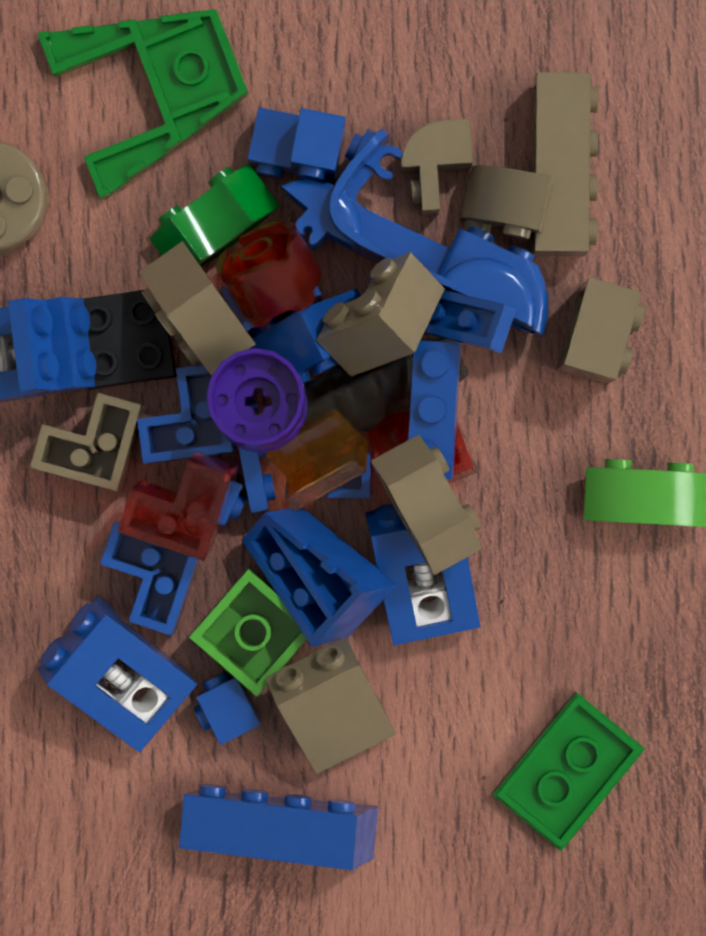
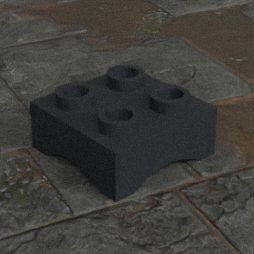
[83,290,177,390]

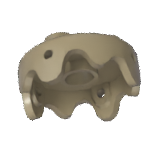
[0,142,50,255]

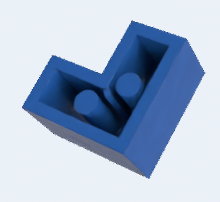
[248,107,346,183]
[250,288,361,384]
[137,365,235,465]
[100,521,203,636]

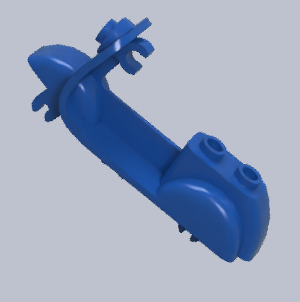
[280,129,548,338]

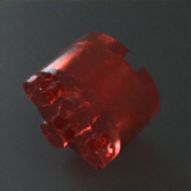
[216,221,322,327]

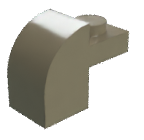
[401,118,473,216]

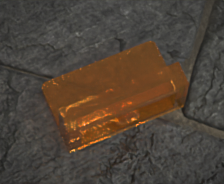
[266,410,368,511]

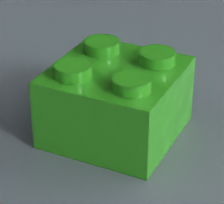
[189,568,307,696]

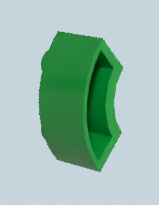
[149,164,280,267]

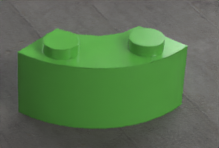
[584,459,706,527]

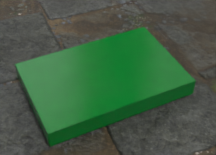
[492,691,645,851]

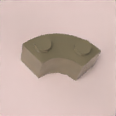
[459,165,554,239]
[371,435,482,575]

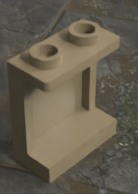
[266,638,396,774]

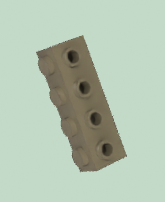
[532,72,598,257]

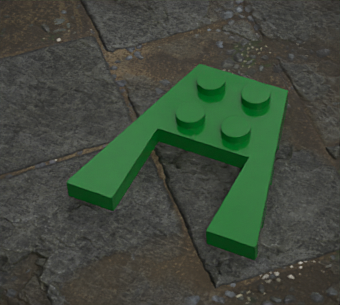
[37,9,249,199]

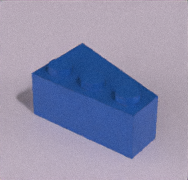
[242,506,397,647]

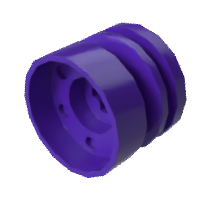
[207,348,308,453]

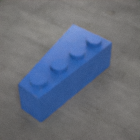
[179,784,378,871]

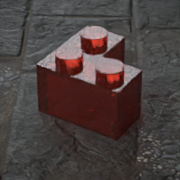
[117,452,239,561]

